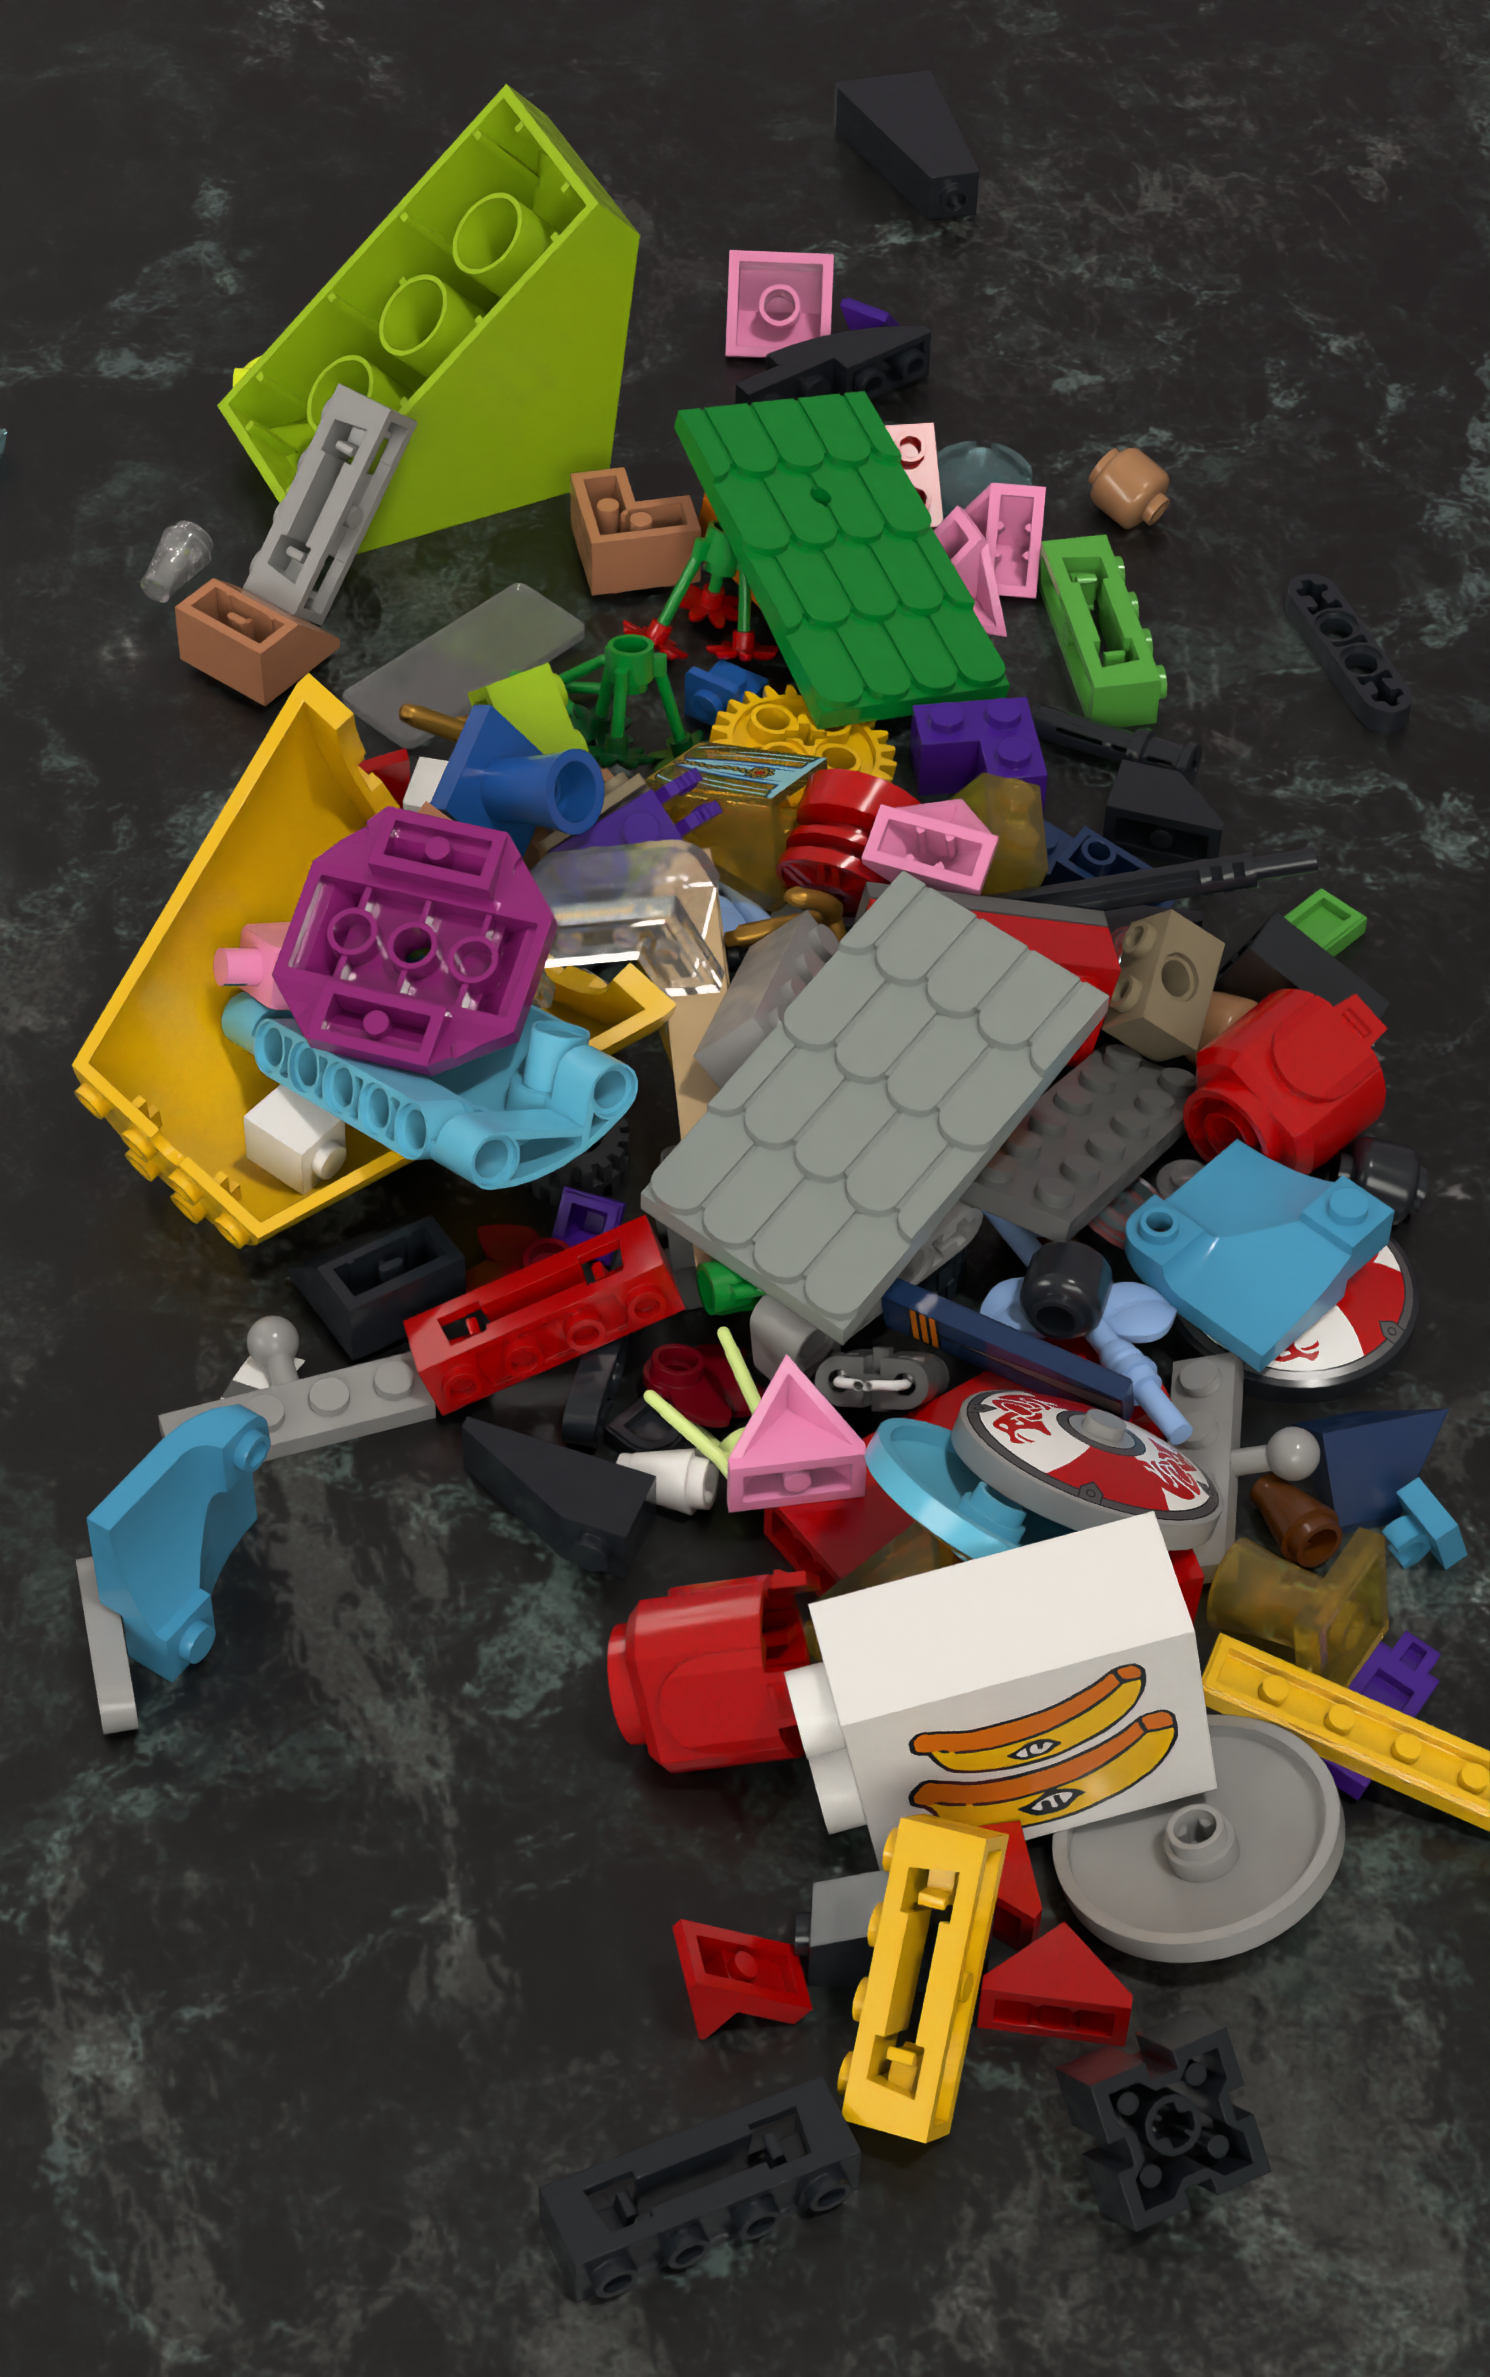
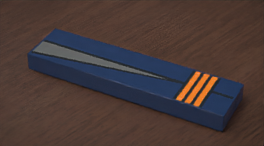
[881,1277,1134,1421]

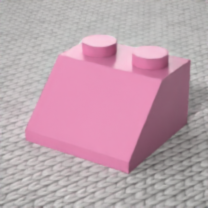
[725,250,834,359]

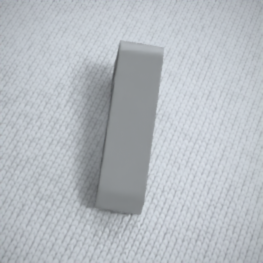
[750,1200,983,1387]

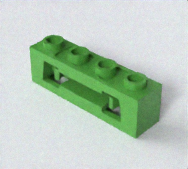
[1037,534,1167,727]

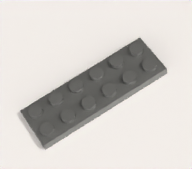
[959,1043,1196,1242]

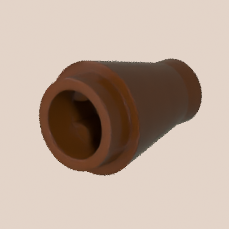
[1250,1472,1343,1567]

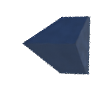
[1291,1408,1450,1534]

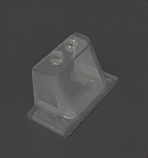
[530,840,725,1008]

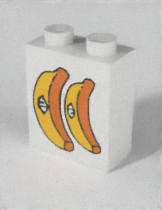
[784,1511,1217,1870]

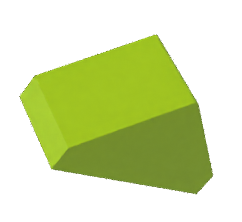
[217,84,640,554]

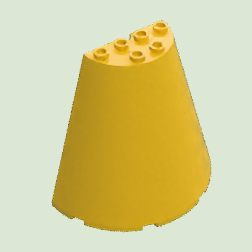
[72,673,677,1249]

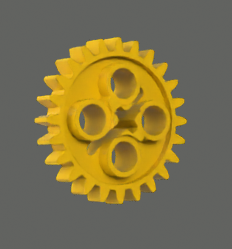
[708,684,897,827]

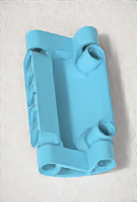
[221,954,638,1190]

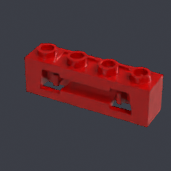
[403,1214,686,1416]

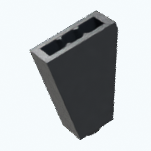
[1213,911,1391,1049]
[794,1870,994,1996]

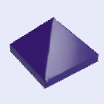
[840,297,900,331]
[552,1186,627,1266]

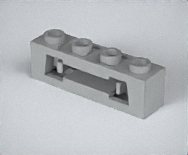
[243,383,418,626]

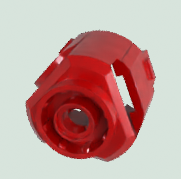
[1183,989,1388,1175]
[607,1569,821,1773]

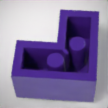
[909,697,1048,818]

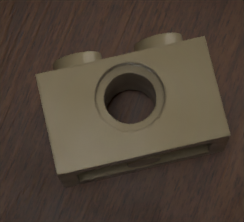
[1102,909,1225,1063]

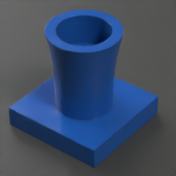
[430,705,604,859]

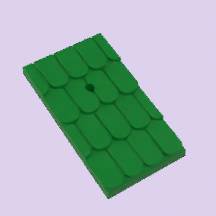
[674,391,1010,729]

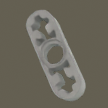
[76,1556,139,1735]

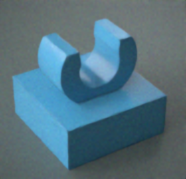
[1382,1477,1468,1570]

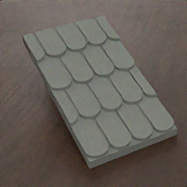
[641,870,1109,1346]

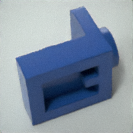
[684,659,769,726]

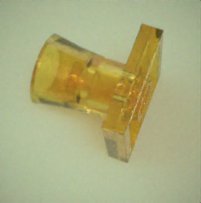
[1207,1527,1389,1688]

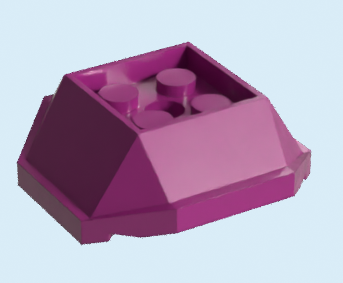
[272,806,558,1076]

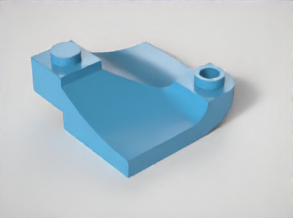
[1124,1139,1395,1372]
[86,1404,271,1683]

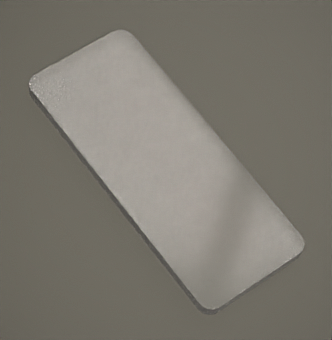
[343,583,585,749]

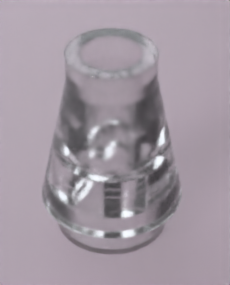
[140,520,213,603]

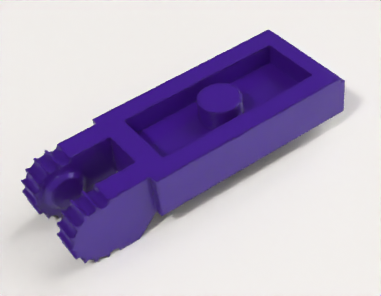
[548,768,723,905]

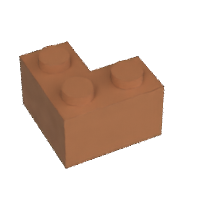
[570,467,701,596]

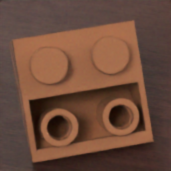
[175,578,340,706]

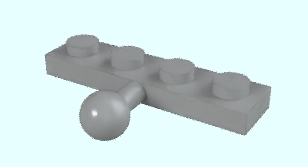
[158,1316,436,1462]
[1168,1352,1320,1584]

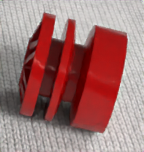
[776,768,921,918]

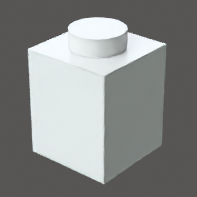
[243,1084,347,1195]

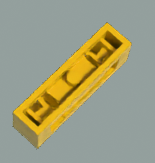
[837,1813,1009,2143]

